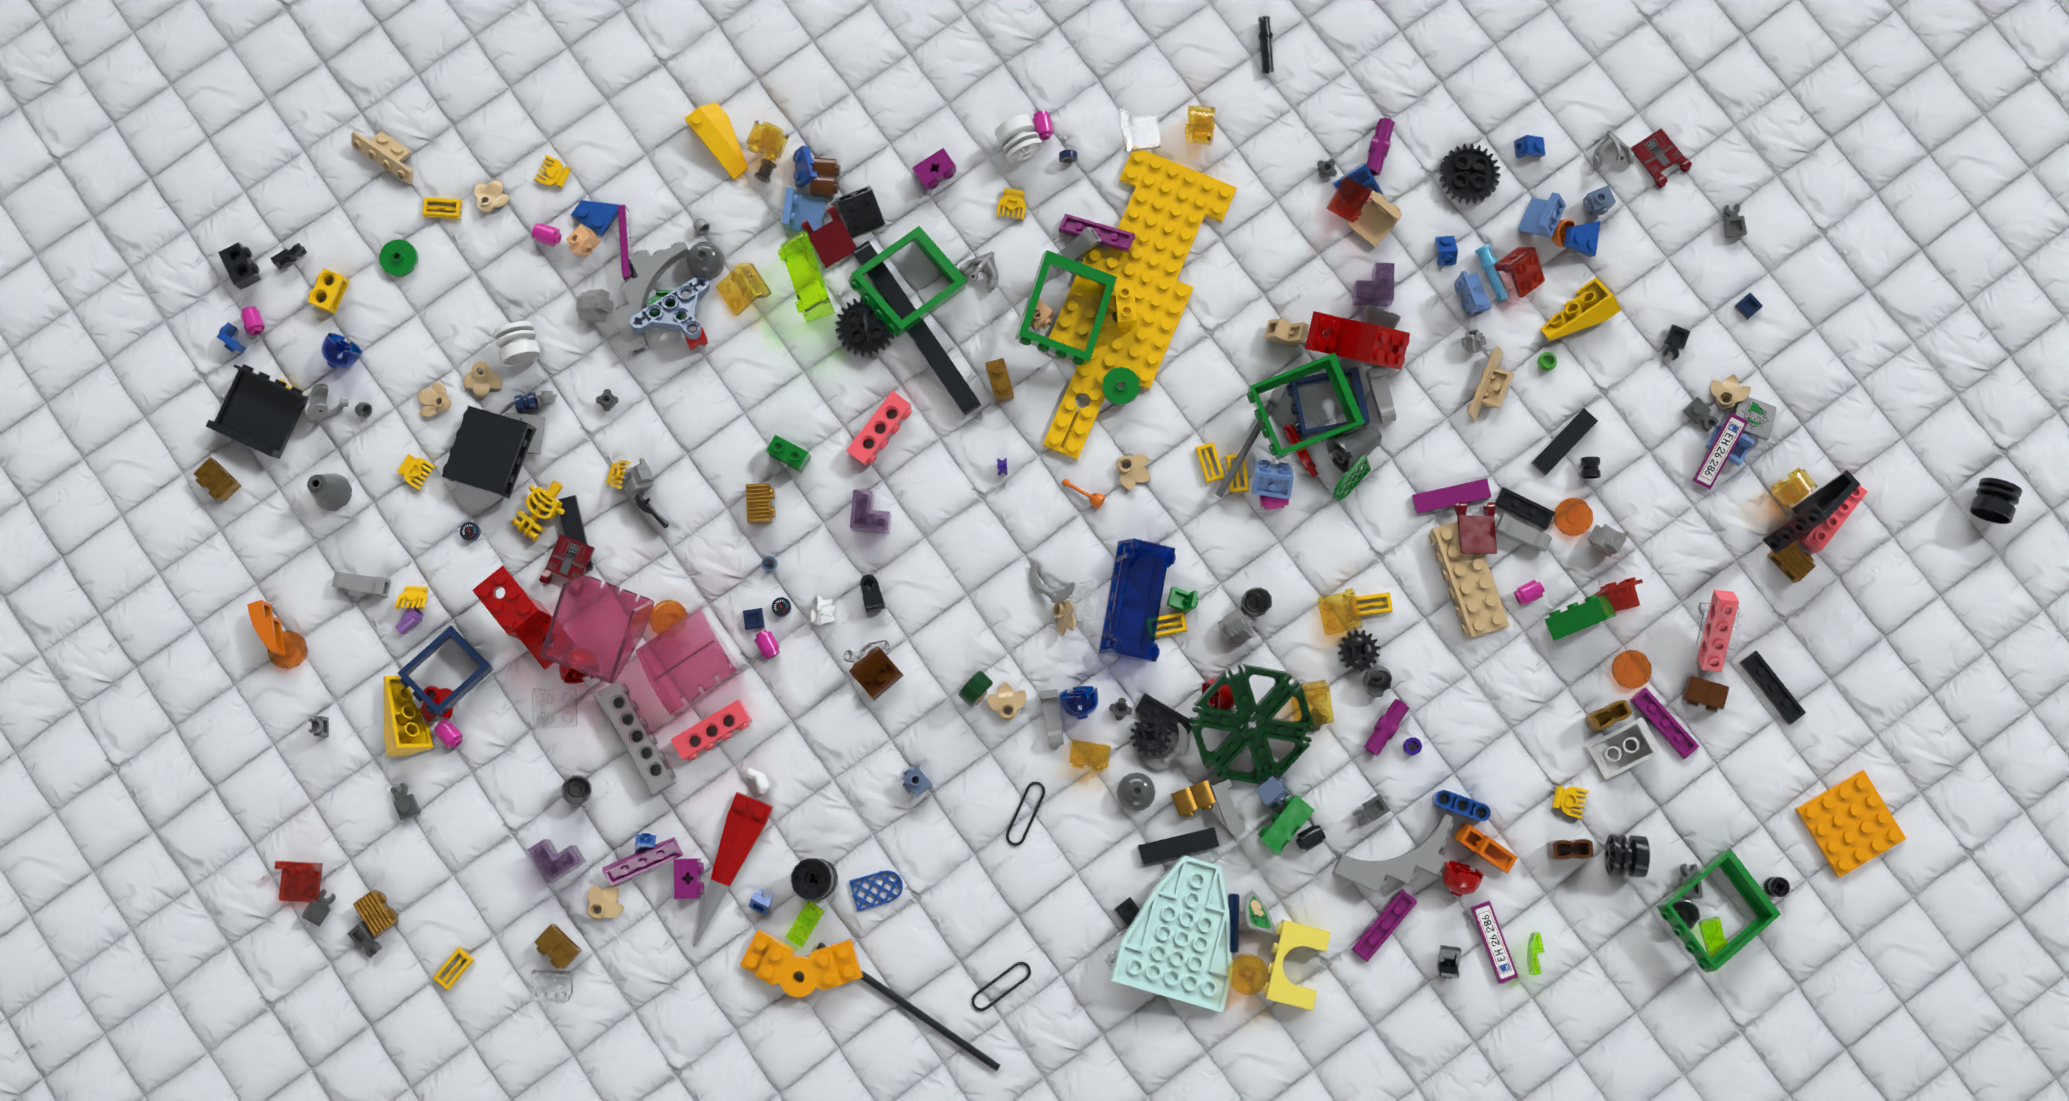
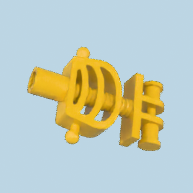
[511,480,565,542]

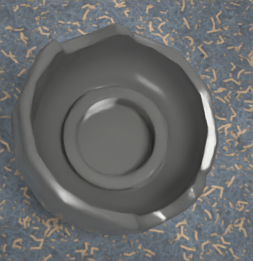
[1241,587,1272,617]
[1362,666,1392,697]
[561,775,592,805]
[1672,899,1700,930]

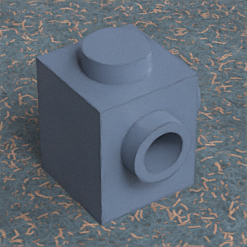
[1583,185,1616,216]
[902,766,933,797]
[1255,776,1290,810]

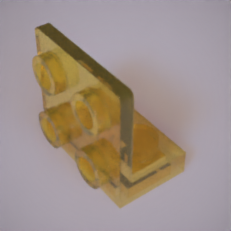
[716,263,772,316]
[1317,588,1363,636]
[1291,680,1334,726]

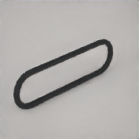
[1006,782,1045,846]
[972,962,1031,1011]

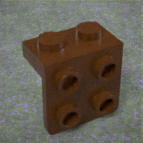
[849,646,904,701]

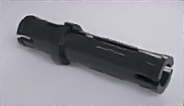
[1258,16,1274,73]

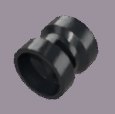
[1581,457,1601,479]
[1763,877,1790,897]

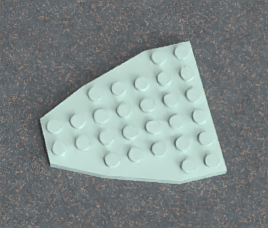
[1110,855,1233,1013]

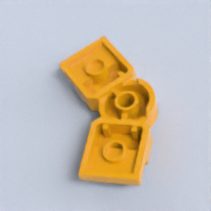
[740,929,863,997]

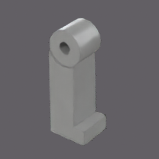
[1053,227,1102,272]
[1366,367,1396,424]
[1495,513,1552,552]
[332,572,391,597]
[1040,689,1064,746]
[1210,779,1246,836]

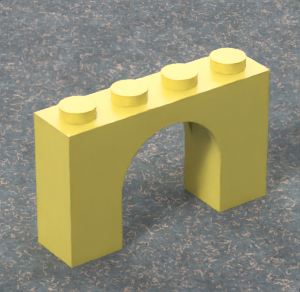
[1262,920,1331,1011]

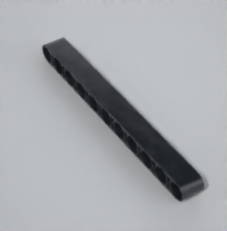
[852,240,981,416]

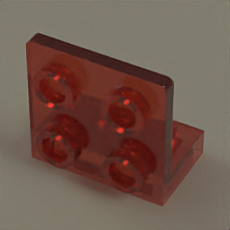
[1326,175,1372,223]
[1494,247,1545,298]
[1595,577,1643,612]
[274,861,323,902]

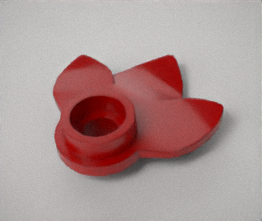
[421,686,453,722]

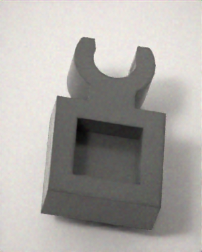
[1723,204,1747,238]
[1683,397,1719,431]
[309,716,329,737]
[391,783,421,820]
[1352,794,1390,825]
[1679,864,1703,899]
[301,889,336,927]
[347,921,382,958]

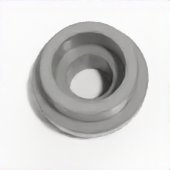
[538,391,557,403]

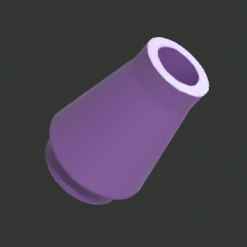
[395,606,424,634]

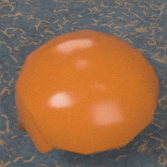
[1551,219,1576,248]

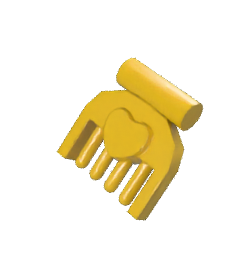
[534,155,571,188]
[996,188,1026,220]
[396,454,436,490]
[605,460,631,489]
[395,586,428,610]
[1552,786,1589,819]

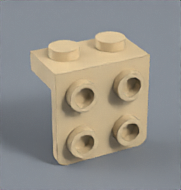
[1348,190,1402,247]

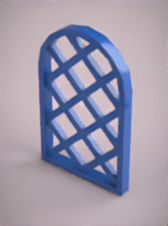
[849,870,903,911]

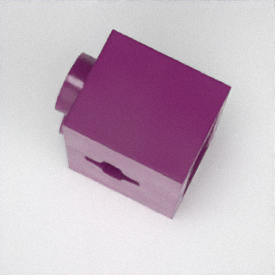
[912,148,957,192]
[674,858,704,899]

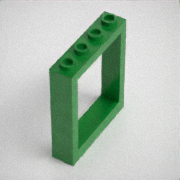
[848,226,968,337]
[1015,250,1117,366]
[1247,353,1365,460]
[1656,849,1781,973]

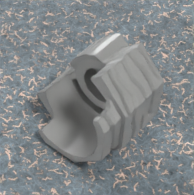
[576,289,614,323]
[621,458,654,494]
[1587,524,1629,557]
[1218,608,1256,647]

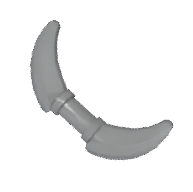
[1029,561,1075,603]
[1138,723,1189,771]

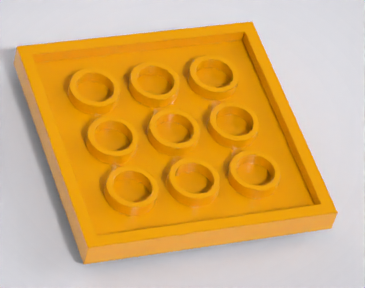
[1795,770,1907,878]

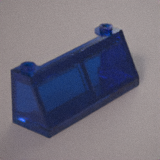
[1098,538,1176,662]

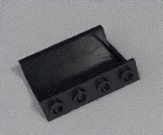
[206,364,309,459]
[442,406,536,499]
[1762,470,1860,554]

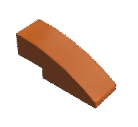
[247,600,286,657]
[1453,823,1518,874]

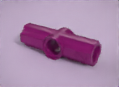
[1366,117,1395,176]
[1363,699,1410,756]

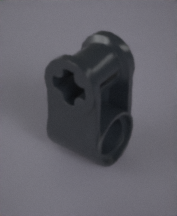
[860,575,885,613]

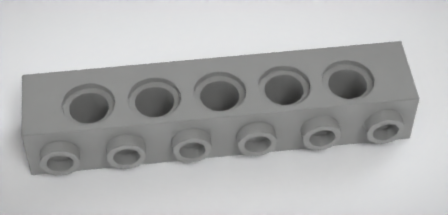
[597,681,676,795]

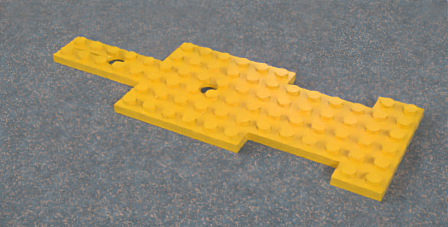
[1043,146,1237,460]

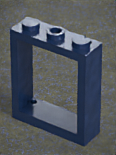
[1287,367,1370,438]
[398,626,493,717]

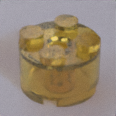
[1185,105,1216,145]
[746,121,789,162]
[1771,467,1819,510]
[1227,953,1268,995]

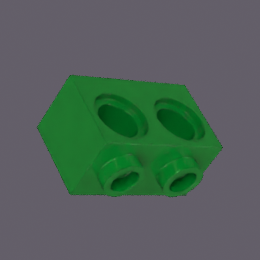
[766,435,811,473]

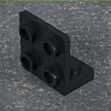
[836,186,885,237]

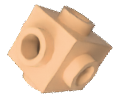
[566,224,601,258]
[1030,298,1055,331]

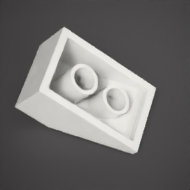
[1586,717,1662,780]

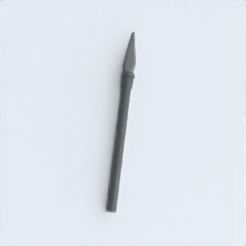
[1215,383,1288,498]

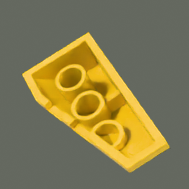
[684,102,749,180]
[1540,277,1621,341]
[383,676,433,757]

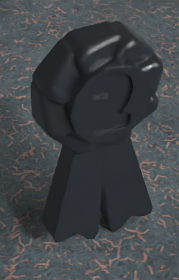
[634,494,669,529]

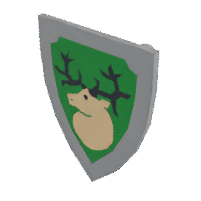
[1240,890,1276,935]

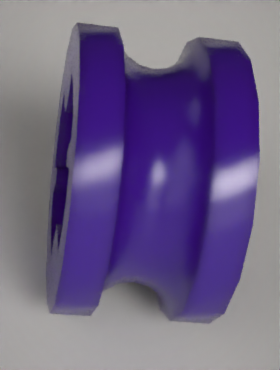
[997,458,1008,476]
[1403,737,1422,755]

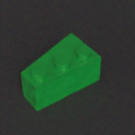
[1544,595,1617,641]
[1257,795,1315,856]

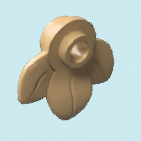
[474,180,510,212]
[463,362,502,400]
[1710,374,1751,409]
[418,382,452,417]
[1116,454,1151,491]
[1053,601,1076,637]
[988,682,1026,721]
[587,884,625,920]

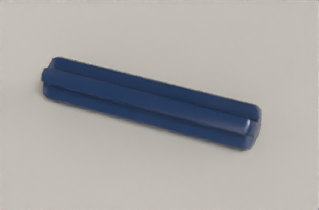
[1228,894,1239,953]

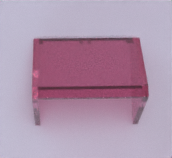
[540,575,655,684]
[635,607,743,715]

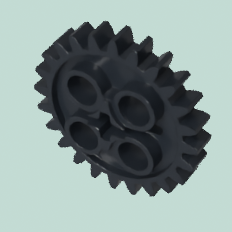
[1438,143,1501,204]
[835,296,895,357]

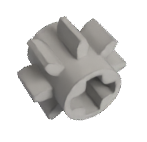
[1461,330,1486,353]

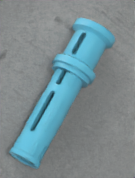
[1475,244,1510,302]

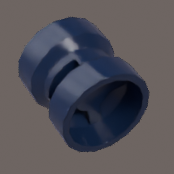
[514,392,539,414]

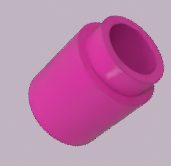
[1032,111,1054,140]
[532,223,562,247]
[240,306,265,336]
[1259,495,1289,510]
[1514,580,1545,606]
[754,630,780,660]
[434,720,463,748]

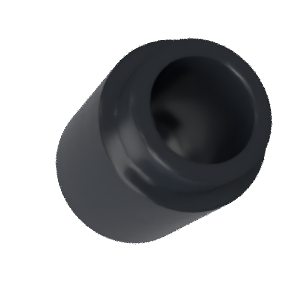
[1295,825,1326,852]

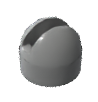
[693,218,710,235]

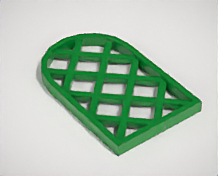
[1333,454,1371,501]

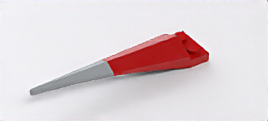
[693,792,774,947]

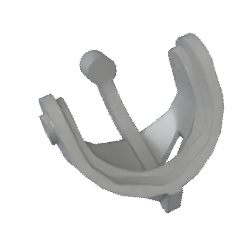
[1593,131,1635,170]
[959,251,998,293]
[303,382,349,423]

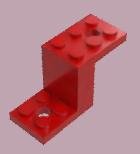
[1305,311,1410,370]
[472,565,576,670]

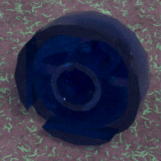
[321,333,362,369]
[1059,686,1099,719]

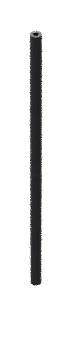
[816,942,1000,1072]

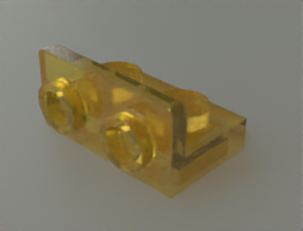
[1069,740,1111,772]

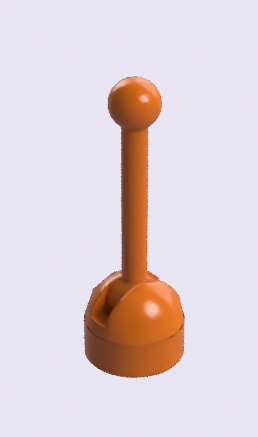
[1062,479,1106,509]

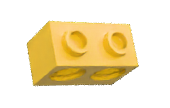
[308,268,350,315]
[1114,283,1137,328]

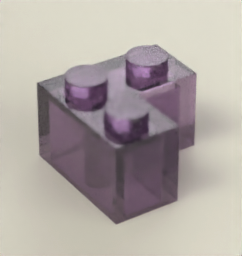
[1353,263,1394,306]
[850,490,892,534]
[527,839,586,883]

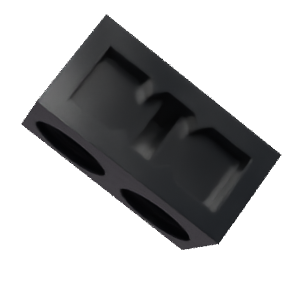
[218,242,261,289]

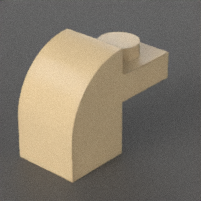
[1264,318,1309,347]

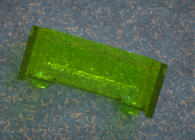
[777,230,835,322]

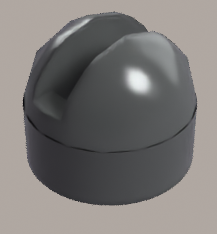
[355,402,372,418]

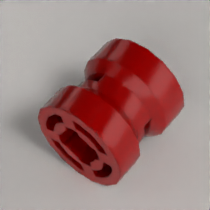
[685,326,709,350]

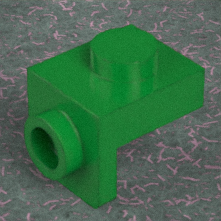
[1166,586,1199,613]

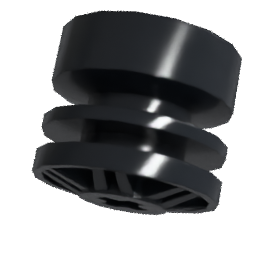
[1970,478,2023,524]
[1605,834,1650,878]
[791,858,838,900]

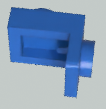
[1514,135,1545,159]
[1435,236,1458,266]
[217,322,246,354]
[635,833,656,853]

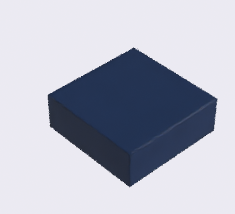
[1735,293,1763,320]
[743,608,765,630]

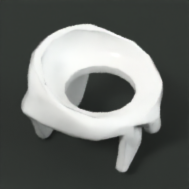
[810,595,835,626]

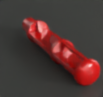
[1283,424,1319,478]

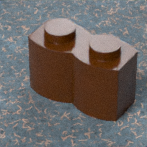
[810,157,841,199]
[1682,676,1729,713]
[1547,839,1594,860]

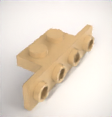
[351,131,413,185]
[1467,346,1514,421]

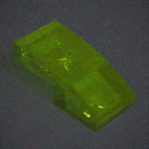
[786,901,825,947]
[1698,917,1728,958]
[1527,932,1545,975]

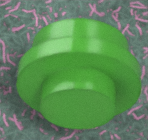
[1537,352,1557,371]

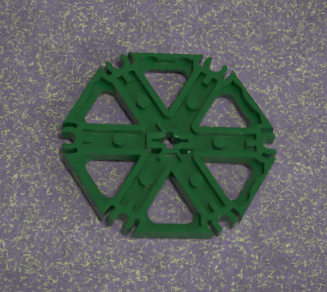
[1189,664,1315,784]

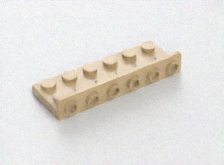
[1429,521,1510,639]

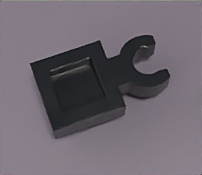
[270,243,307,269]
[1662,324,1690,361]

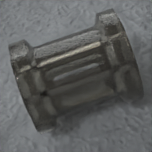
[754,158,777,183]

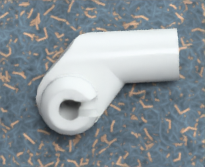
[746,768,769,794]

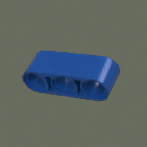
[1432,790,1491,822]

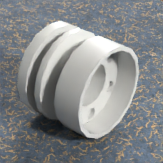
[995,114,1043,163]
[493,321,541,366]

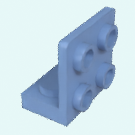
[782,187,826,232]
[1517,192,1566,238]
[1454,270,1491,316]
[1251,459,1294,499]

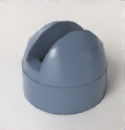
[761,556,778,572]

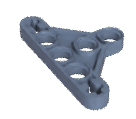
[630,276,710,339]

